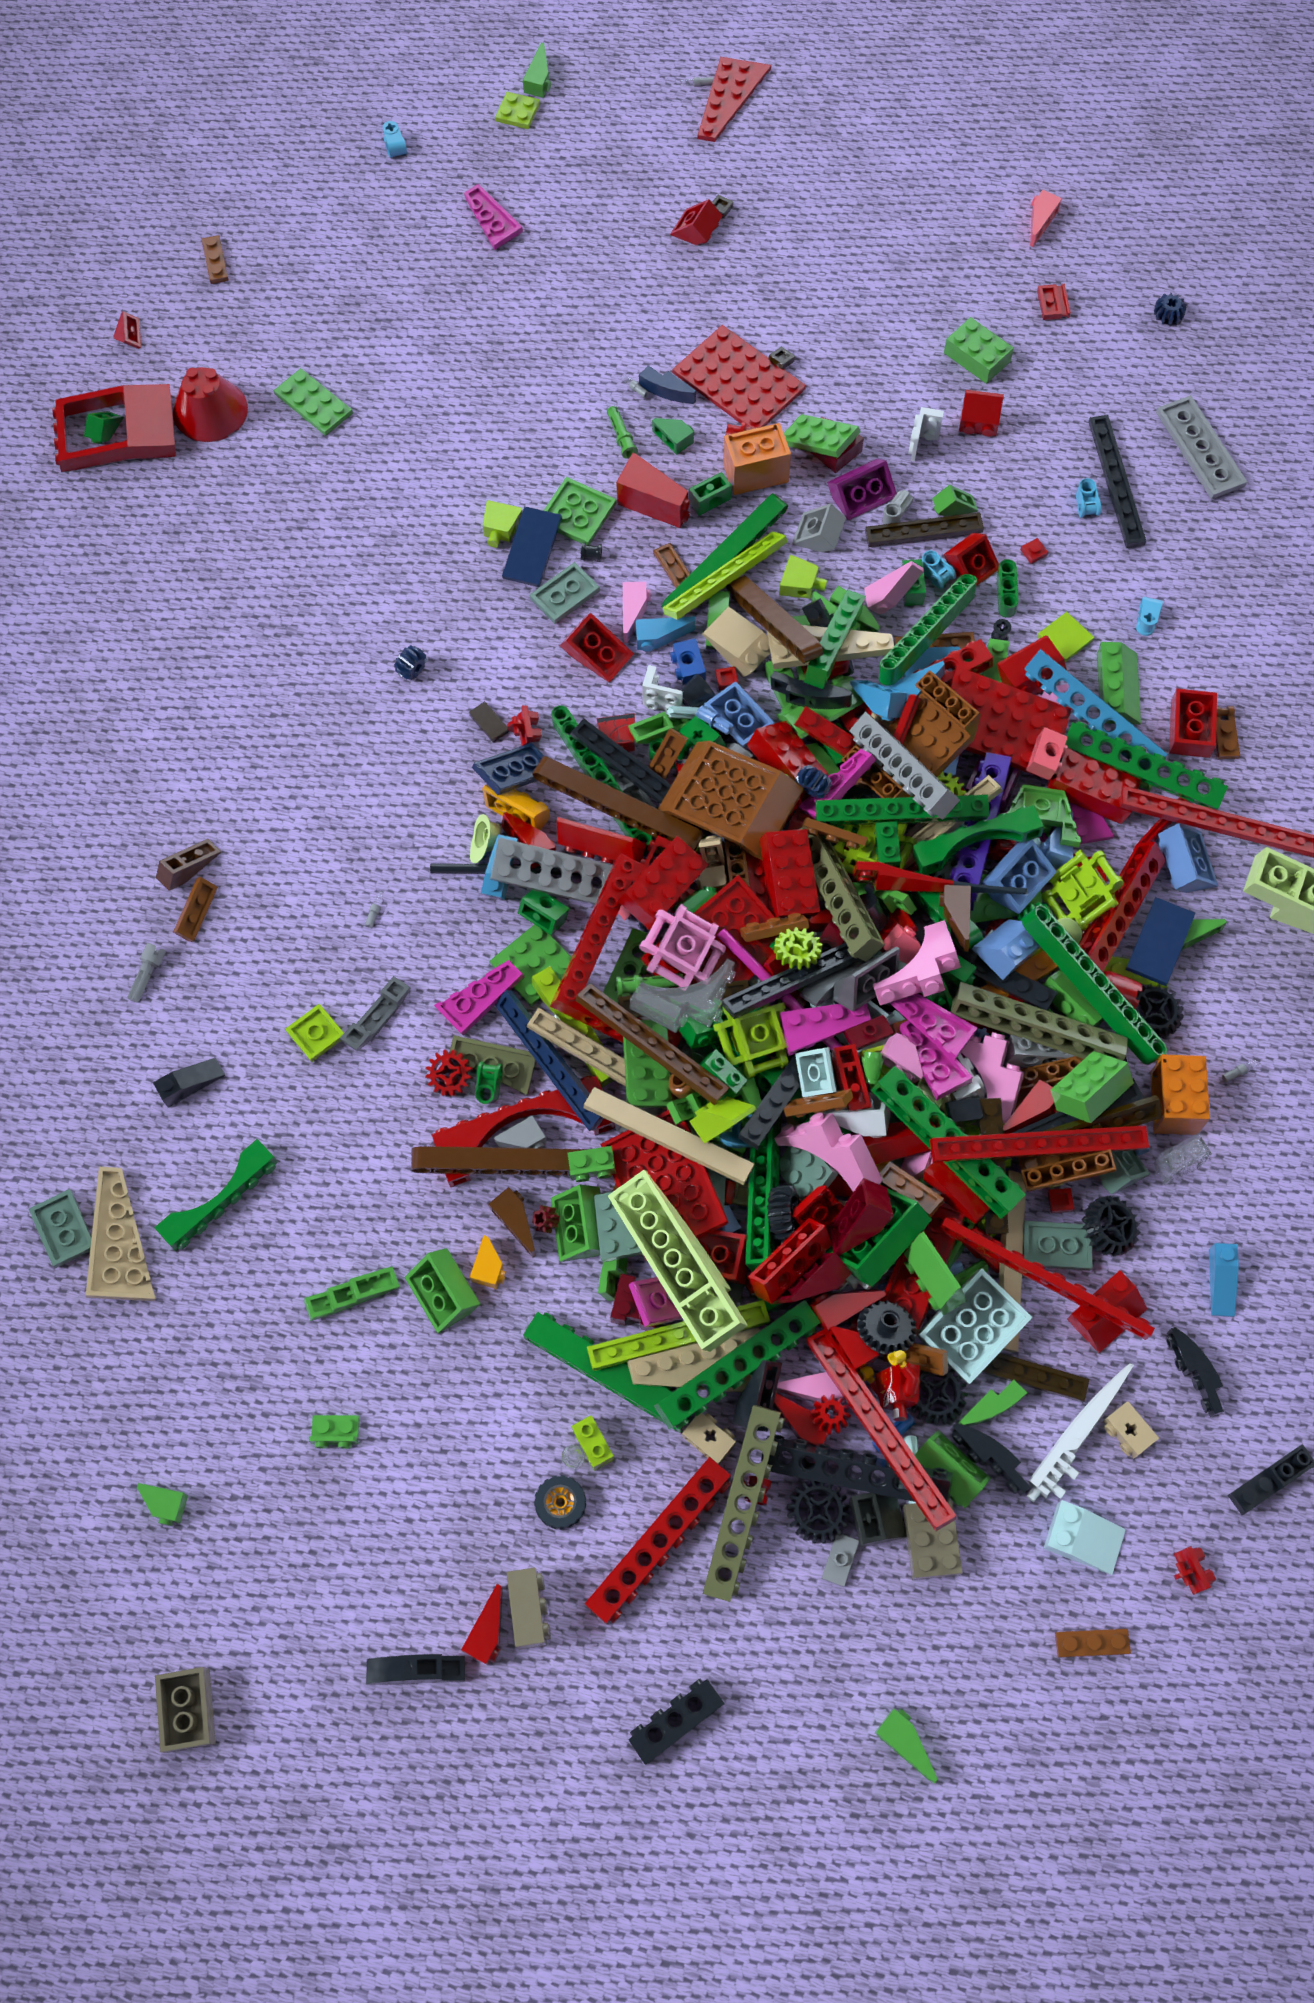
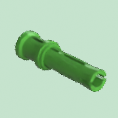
[607,406,638,459]
[616,972,683,997]

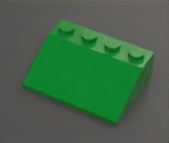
[823,1188,932,1287]

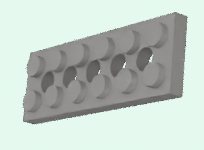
[1156,395,1247,500]
[490,838,613,905]

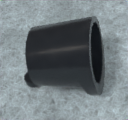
[680,674,716,721]
[859,883,890,932]

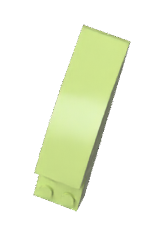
[1243,847,1314,934]
[608,1170,748,1352]

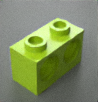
[571,1415,615,1471]

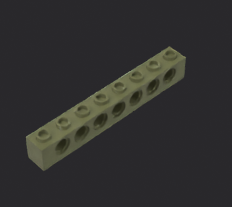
[800,827,885,962]
[951,982,1128,1061]
[702,1405,784,1602]

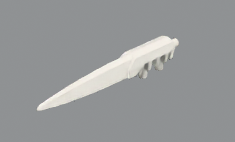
[1026,1364,1134,1502]

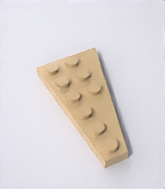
[767,625,894,669]
[86,1166,155,1301]
[627,1327,778,1394]

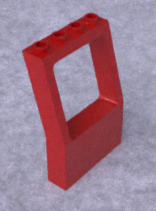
[52,384,176,472]

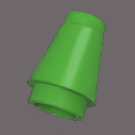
[862,1052,884,1084]

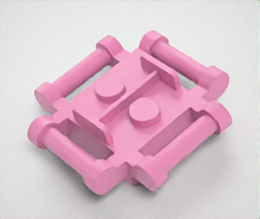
[639,904,726,992]

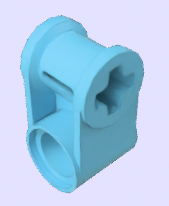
[383,121,407,158]
[1076,478,1101,518]
[922,550,956,589]
[1136,596,1163,636]

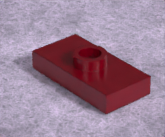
[844,1014,894,1050]

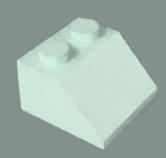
[795,1047,837,1097]

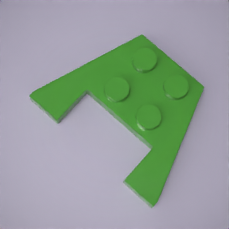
[1007,784,1081,847]

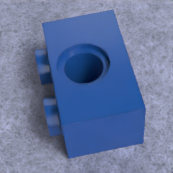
[670,638,706,686]

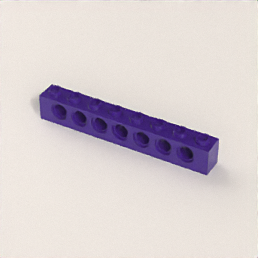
[950,752,1011,911]

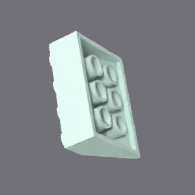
[917,1269,1032,1384]

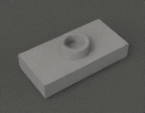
[821,1533,859,1587]

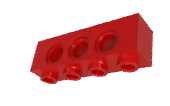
[748,1218,832,1304]

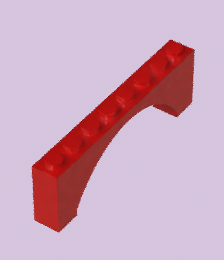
[431,1076,615,1188]

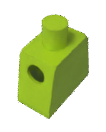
[483,500,523,548]
[779,555,828,599]

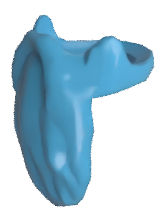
[719,1114,752,1148]

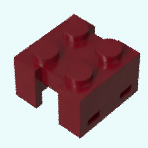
[610,1274,657,1331]

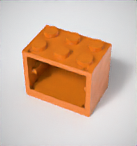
[723,423,791,495]
[1150,1054,1210,1135]

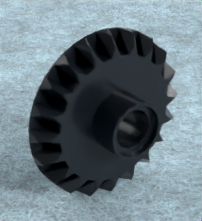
[857,1300,918,1355]

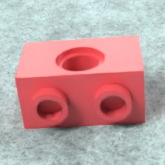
[1026,727,1068,780]

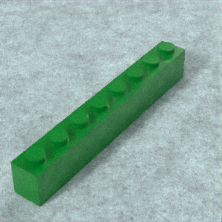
[523,1312,691,1433]

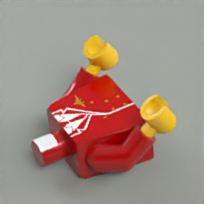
[857,1350,920,1422]

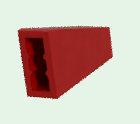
[857,1122,936,1165]

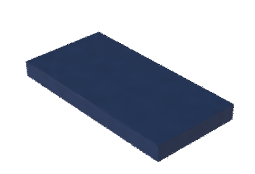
[502,506,562,587]
[472,743,544,795]
[1125,897,1196,986]

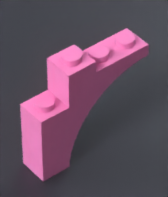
[873,920,961,1005]
[961,1032,1024,1123]
[774,1113,883,1192]

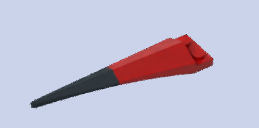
[853,861,1027,894]

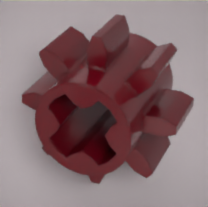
[532,1205,560,1233]

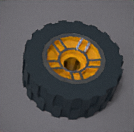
[534,1475,587,1530]

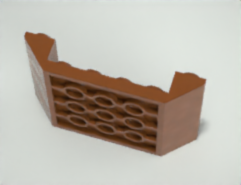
[841,670,981,798]
[658,741,804,860]
[1014,1056,1116,1192]

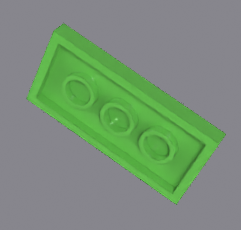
[273,368,353,436]
[784,414,861,458]
[623,1020,672,1108]

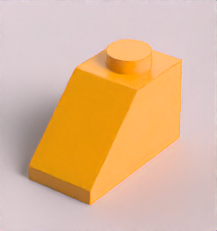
[470,1235,506,1289]

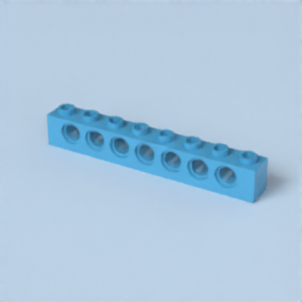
[1024,649,1168,770]

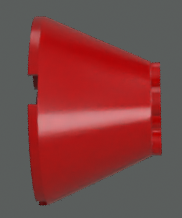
[173,367,248,442]

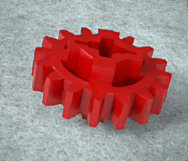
[425,1049,473,1097]

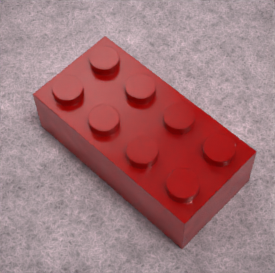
[747,721,829,802]
[1047,748,1141,824]
[760,829,820,919]
[618,836,709,930]

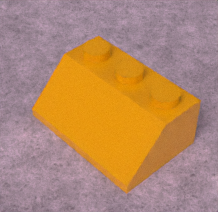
[482,784,550,831]

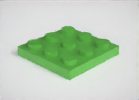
[543,477,617,545]
[490,924,572,1007]

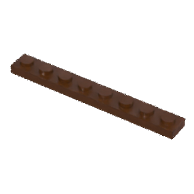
[575,983,729,1105]

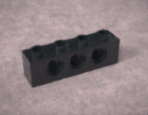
[628,1678,725,1765]

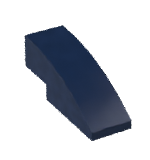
[639,365,696,404]

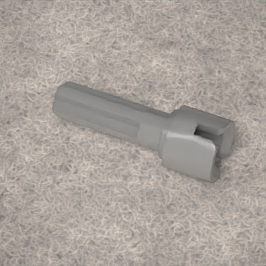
[127,943,166,1003]

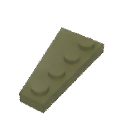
[449,1035,536,1096]

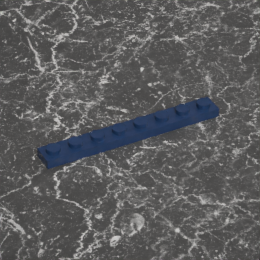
[495,990,604,1131]

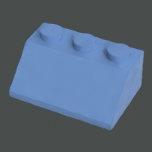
[704,681,774,747]
[1158,823,1218,893]
[980,839,1057,913]
[972,920,1041,980]

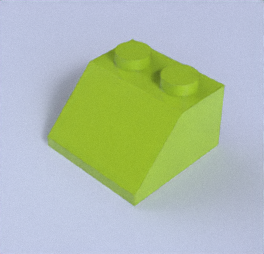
[689,1097,757,1144]

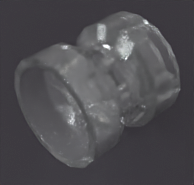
[562,1444,586,1471]

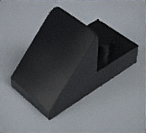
[945,1098,983,1131]

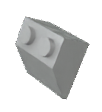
[792,503,846,553]

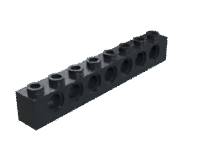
[761,1434,953,1503]

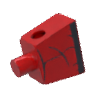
[597,713,635,752]

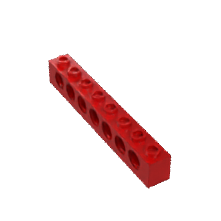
[838,639,993,735]
[1079,842,1166,972]
[584,1456,731,1625]

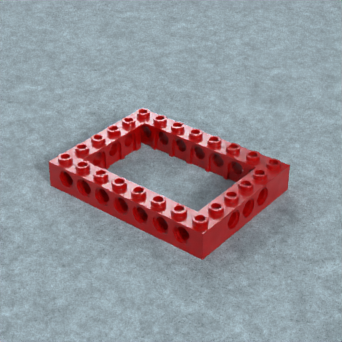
[550,853,694,1048]

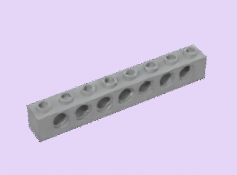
[849,711,960,820]

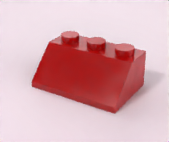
[997,635,1067,695]
[1067,1270,1148,1353]

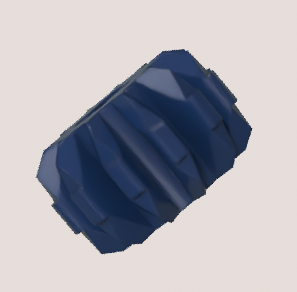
[1154,293,1187,326]
[394,645,427,681]
[795,765,832,799]

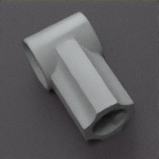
[882,490,913,524]

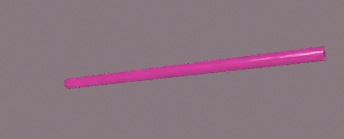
[717,928,871,1090]

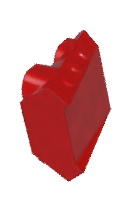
[792,1185,844,1229]

